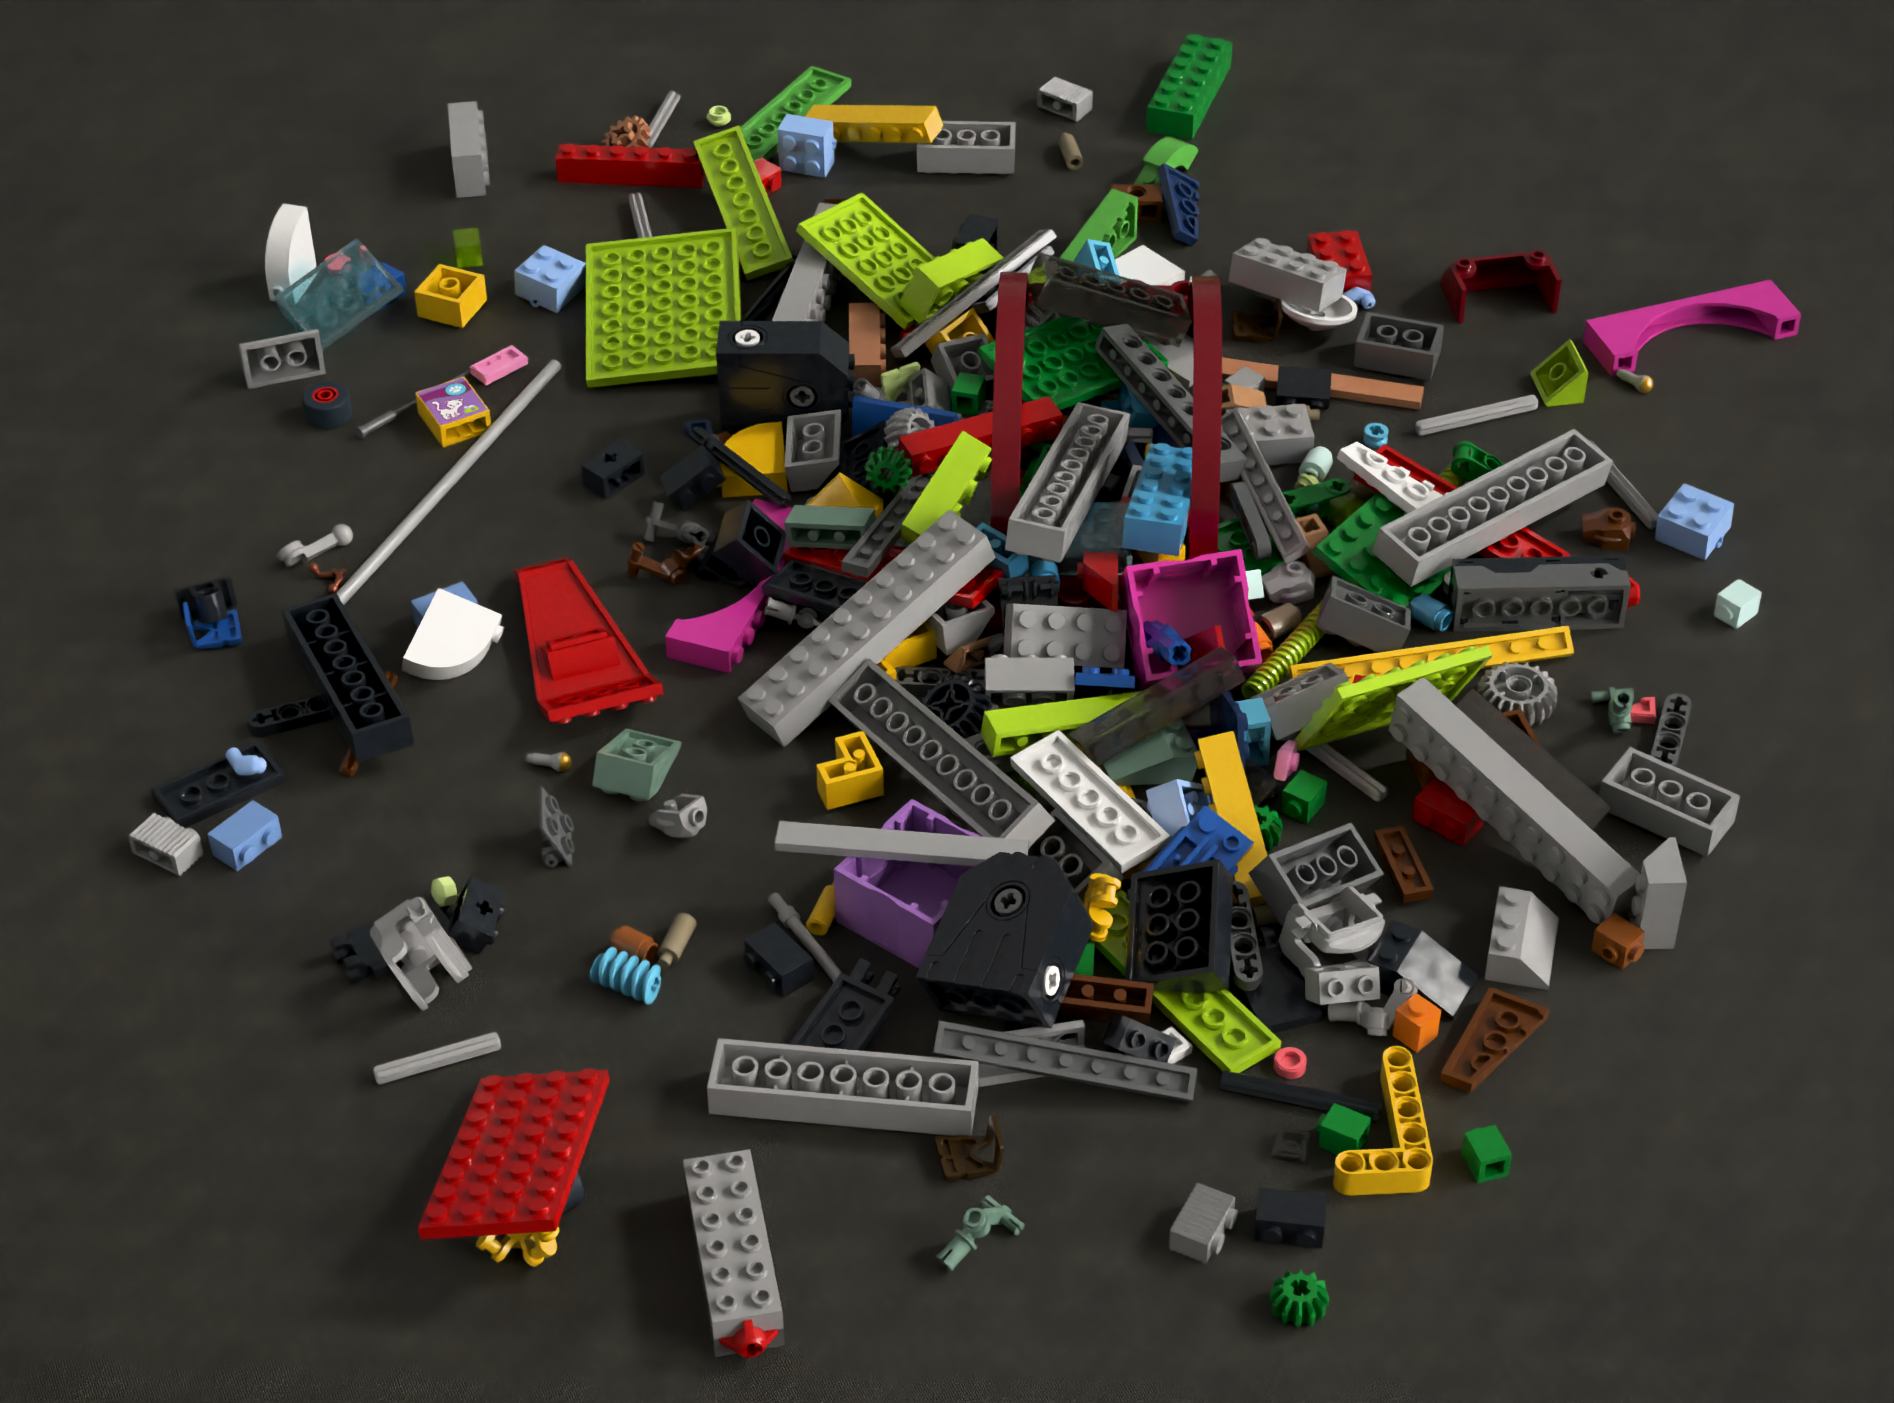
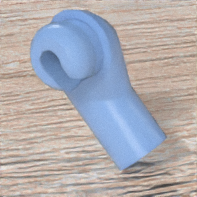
[1343,287,1375,309]
[225,748,266,776]

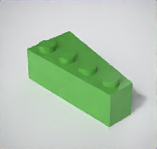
[1058,188,1138,282]

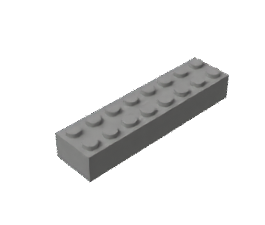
[707,1038,979,1136]

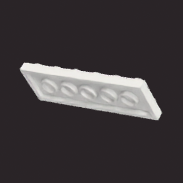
[1010,730,1171,873]

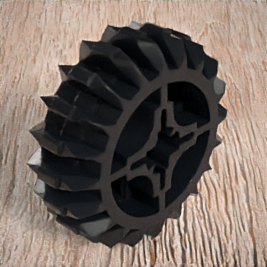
[919,674,993,739]

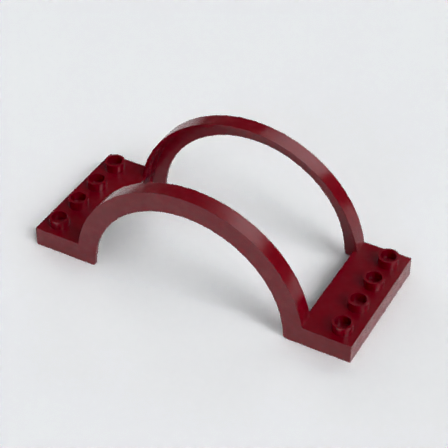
[987,272,1222,650]

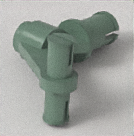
[1590,687,1634,733]
[936,1195,1024,1272]

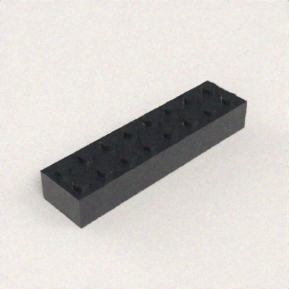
[281,593,414,763]

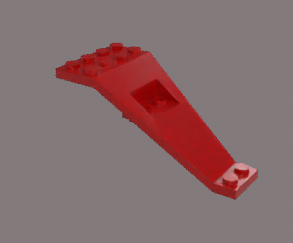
[514,557,664,725]

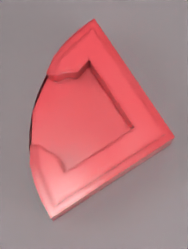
[1630,697,1656,724]

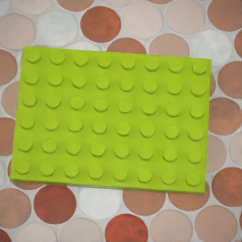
[586,228,741,388]

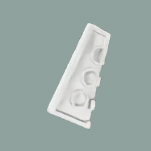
[1337,442,1448,514]

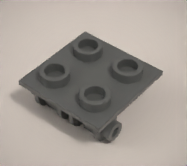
[539,786,574,868]

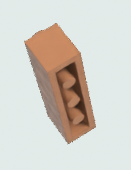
[849,303,886,386]

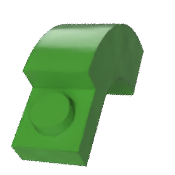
[1134,137,1198,189]

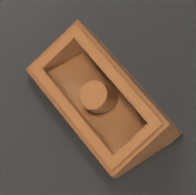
[943,633,999,674]

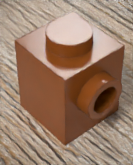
[1591,912,1645,970]

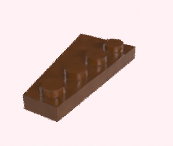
[1440,987,1550,1093]

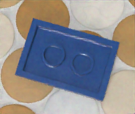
[1075,666,1135,688]

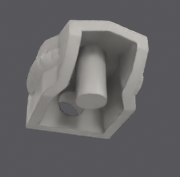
[1262,561,1315,605]
[648,794,707,838]

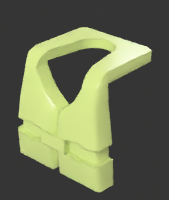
[881,362,920,402]

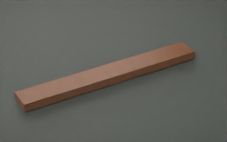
[1222,357,1424,410]

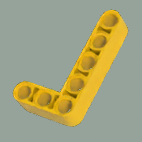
[1333,1046,1433,1196]

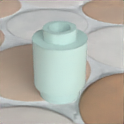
[1299,446,1333,483]

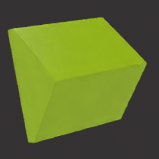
[1530,339,1588,407]

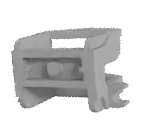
[1278,886,1385,977]
[370,897,473,1011]

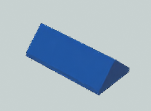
[852,396,959,436]

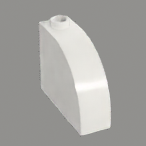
[265,203,317,304]
[1094,245,1185,286]
[401,588,504,680]

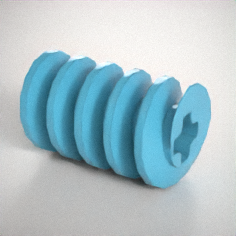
[590,947,661,1005]

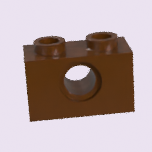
[1112,184,1162,222]

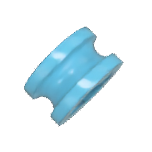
[1363,423,1389,448]

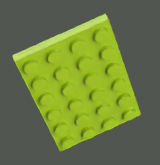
[796,192,935,330]
[1294,645,1493,752]

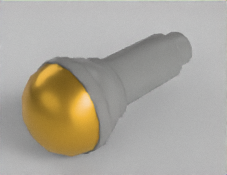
[1616,369,1654,393]
[526,752,572,772]

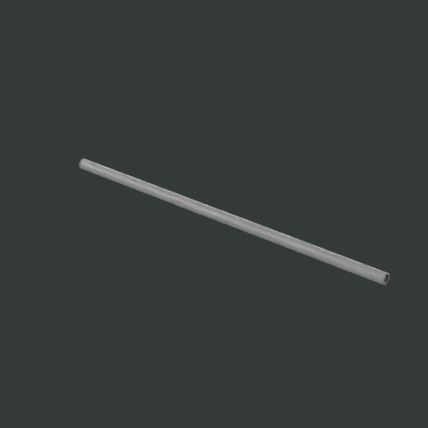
[336,359,561,605]

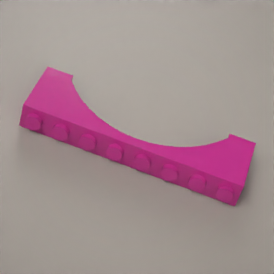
[1583,279,1801,377]
[665,499,793,673]

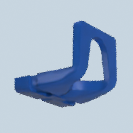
[183,602,242,649]

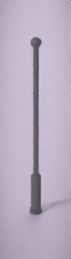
[355,348,505,439]

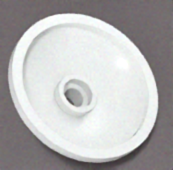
[1281,295,1358,331]

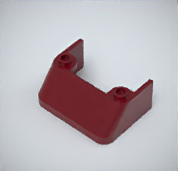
[1440,250,1562,324]

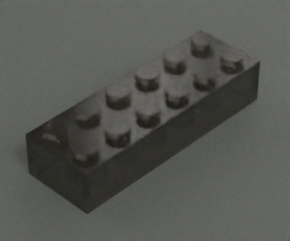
[1028,252,1192,347]

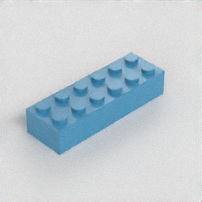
[1122,443,1192,556]

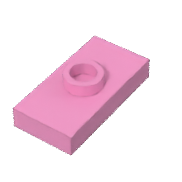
[470,345,528,385]
[1273,740,1300,781]

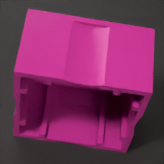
[1118,549,1262,691]

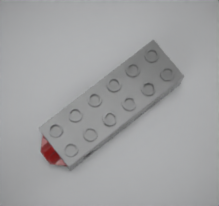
[683,1149,785,1358]

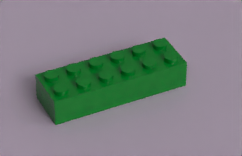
[1147,34,1232,140]

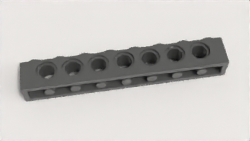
[1094,324,1247,483]

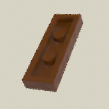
[1374,825,1434,903]

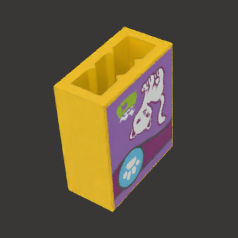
[415,377,491,448]

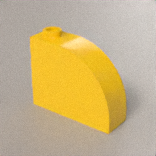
[717,422,788,498]

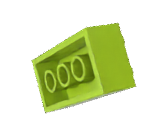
[899,238,1004,324]
[901,431,993,544]

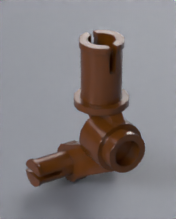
[627,542,704,585]

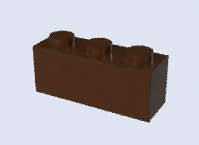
[1057,974,1154,1026]

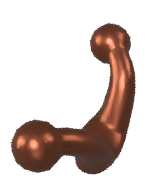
[308,563,347,595]

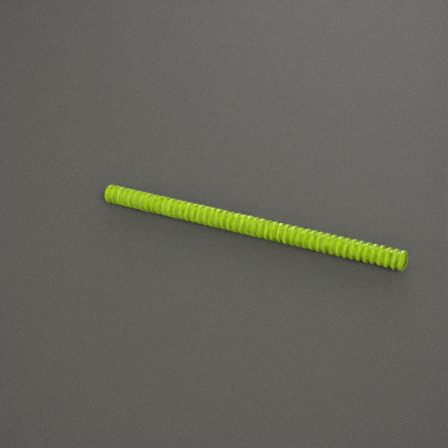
[1241,463,1467,700]

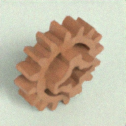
[601,115,651,147]

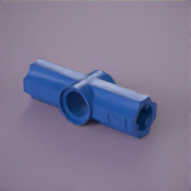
[1143,620,1192,666]

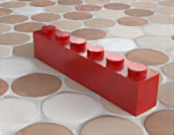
[555,143,705,188]
[899,396,1063,477]

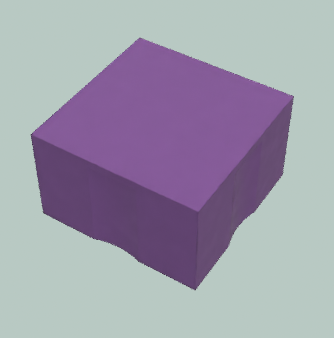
[834,799,982,968]

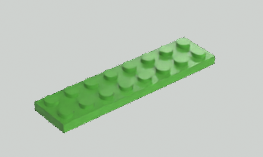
[740,66,851,161]

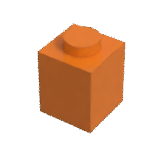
[1392,993,1441,1053]

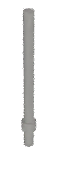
[768,893,842,982]

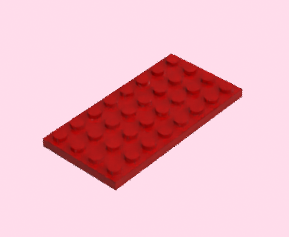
[418,1068,610,1240]

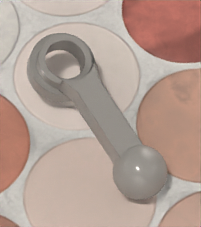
[276,524,353,567]

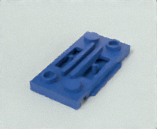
[1126,805,1254,901]

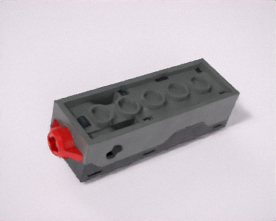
[1447,556,1640,632]

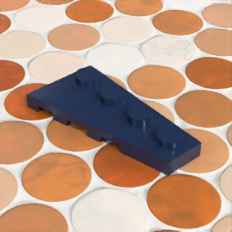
[1157,163,1200,246]

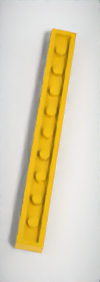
[1288,626,1574,684]

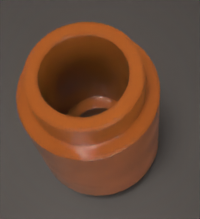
[610,925,658,966]

